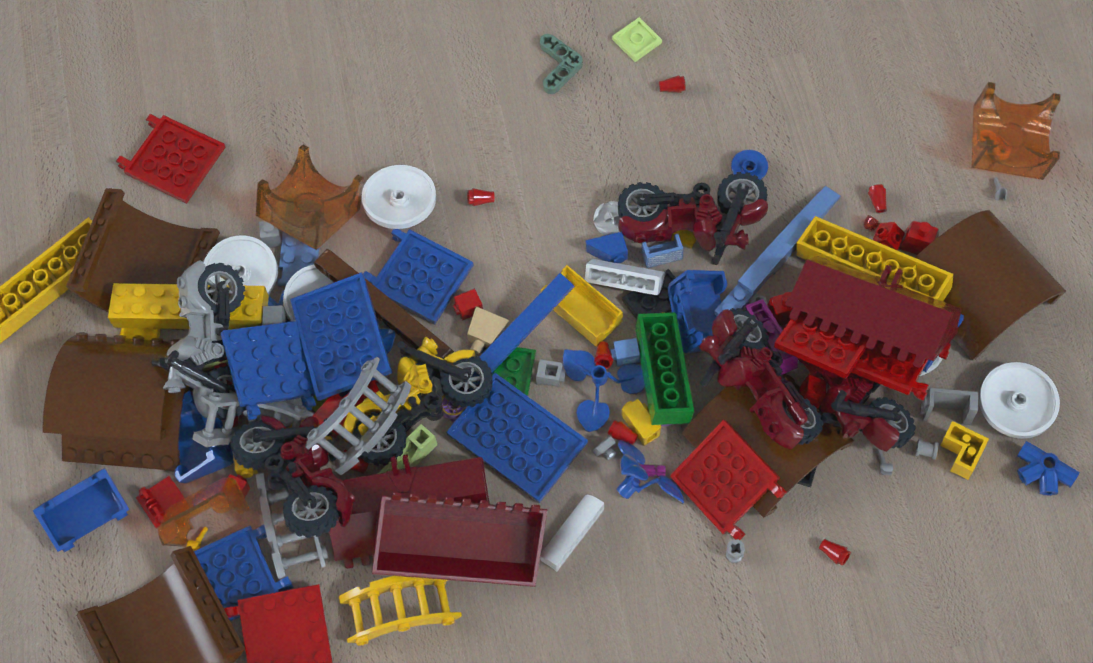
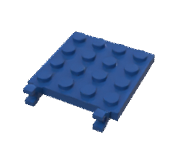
[363,229,474,325]
[221,321,316,420]
[194,524,294,622]

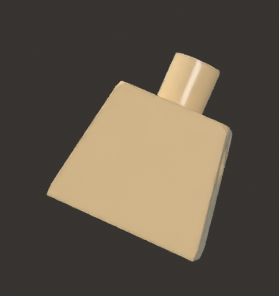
[467,307,510,356]

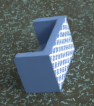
[641,234,684,268]

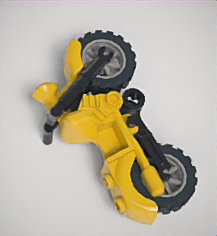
[344,337,493,466]

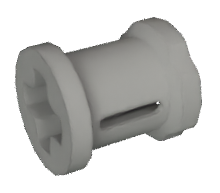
[915,439,939,460]
[726,540,745,563]

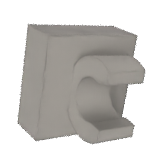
[592,436,616,460]

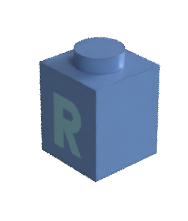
[610,338,640,367]

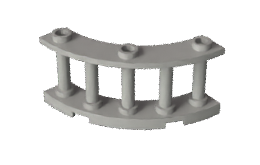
[306,357,411,475]
[193,392,313,447]
[256,473,328,579]

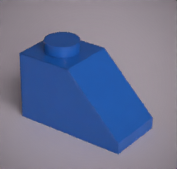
[586,232,628,264]

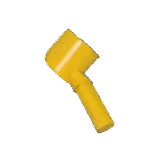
[186,527,208,551]

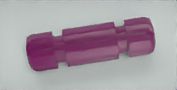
[640,465,666,477]

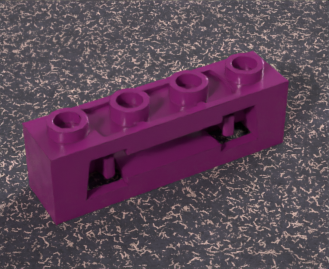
[745,299,798,375]

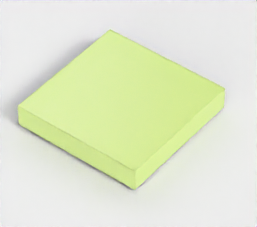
[612,17,662,62]

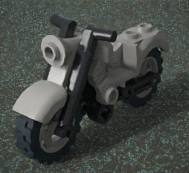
[151,260,246,420]

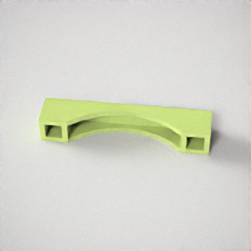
[378,424,437,474]

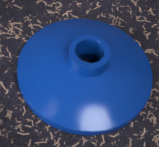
[731,150,768,180]

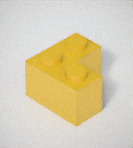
[940,421,989,480]

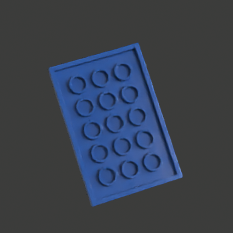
[290,272,392,401]
[446,373,588,503]

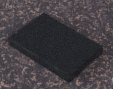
[622,269,676,319]

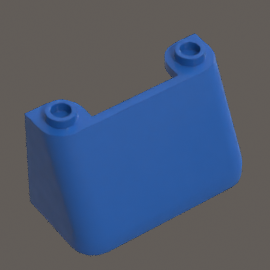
[668,270,727,353]
[175,391,234,484]
[33,468,130,552]

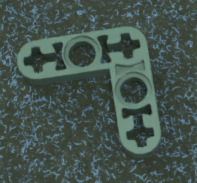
[540,34,583,94]

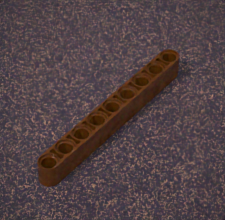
[314,249,454,359]

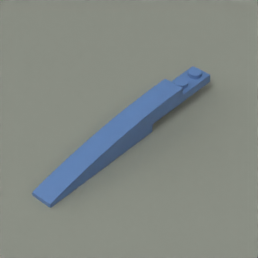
[714,186,841,316]

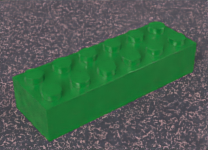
[635,313,694,425]

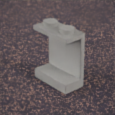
[920,388,978,426]

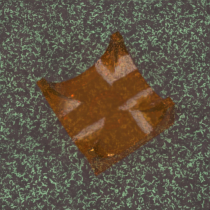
[971,82,1060,180]
[256,144,364,250]

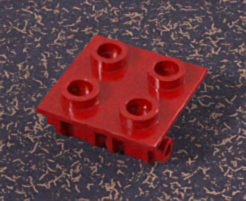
[136,476,190,529]

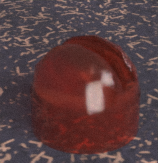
[864,215,880,231]

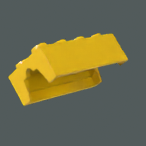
[541,265,623,347]

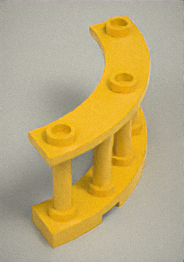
[339,576,462,646]

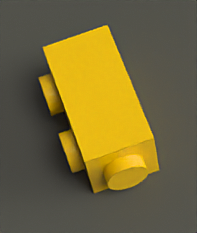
[622,399,661,446]

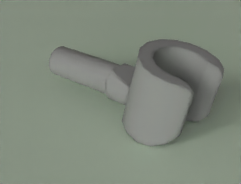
[993,177,1008,201]
[876,449,893,475]

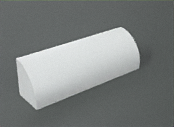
[585,259,665,295]
[540,495,604,572]

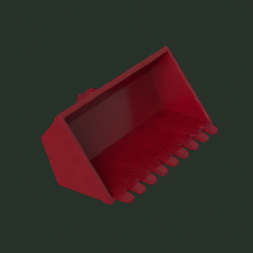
[785,256,962,368]
[329,454,490,569]
[372,492,548,587]

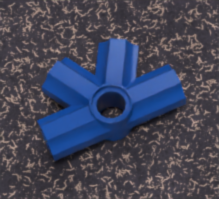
[1017,441,1080,496]

